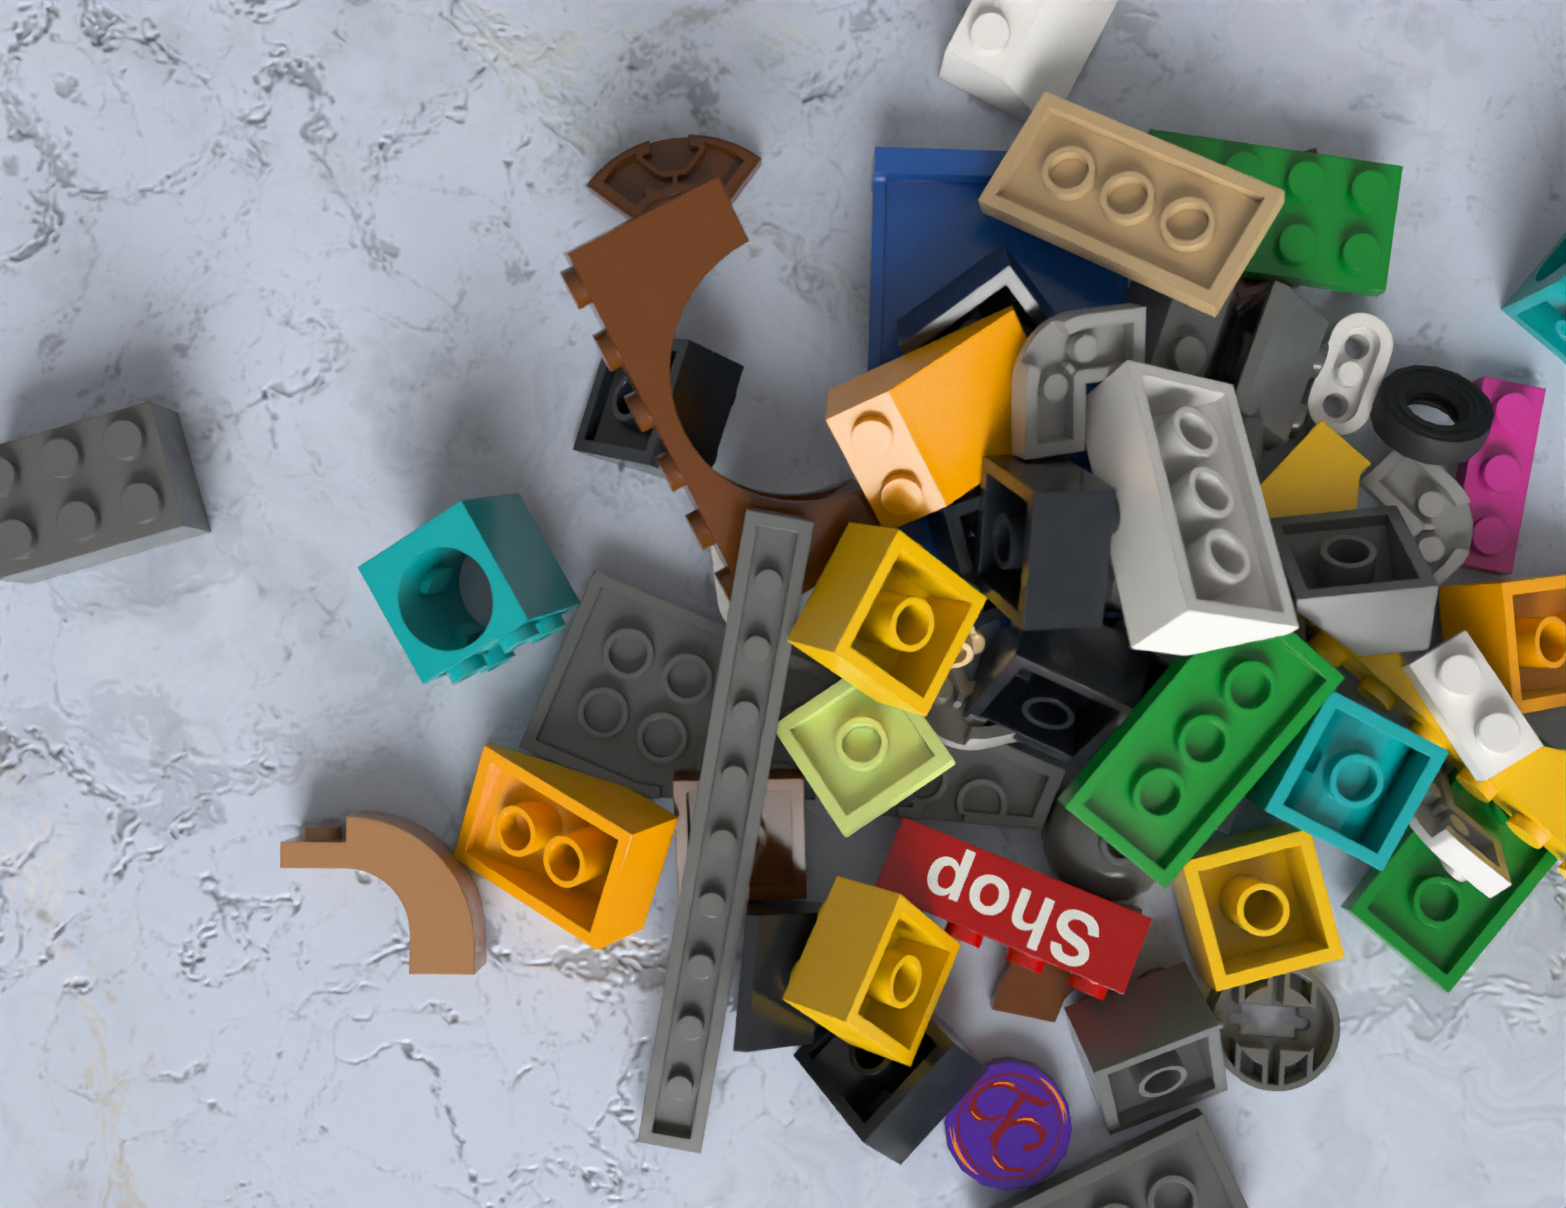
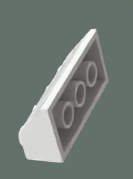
[938,0,1118,122]
[1085,360,1299,655]

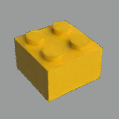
[786,522,987,716]
[1172,821,1345,991]
[782,876,961,1067]

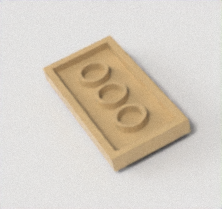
[978,91,1284,318]

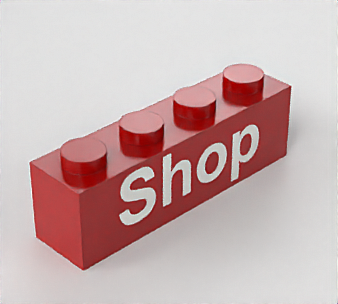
[875,817,1152,1001]

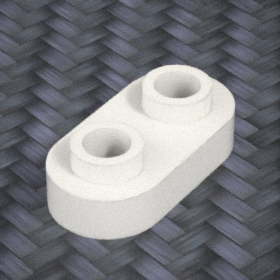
[1301,313,1393,437]

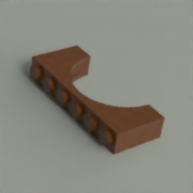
[559,177,882,603]

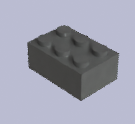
[0,401,211,584]

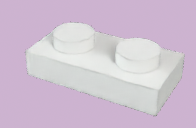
[1401,631,1543,781]

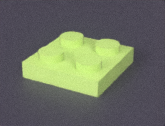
[776,678,955,838]

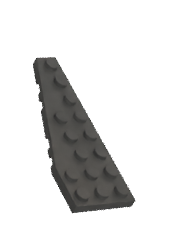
[519,570,1066,829]

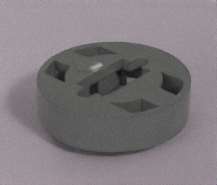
[1207,969,1340,1091]

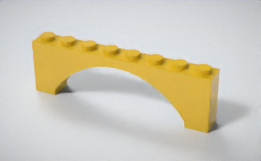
[1260,420,1566,879]

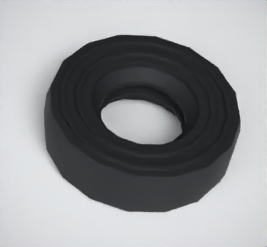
[1370,365,1494,466]

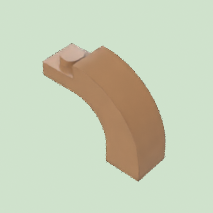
[280,810,487,975]

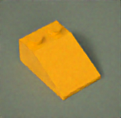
[826,306,1027,529]
[1438,572,1566,714]
[454,743,679,951]

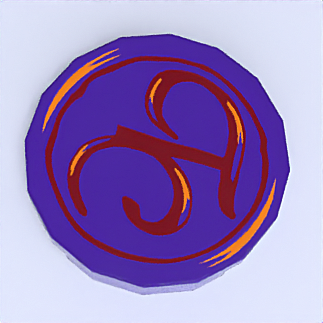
[943,1056,1072,1191]

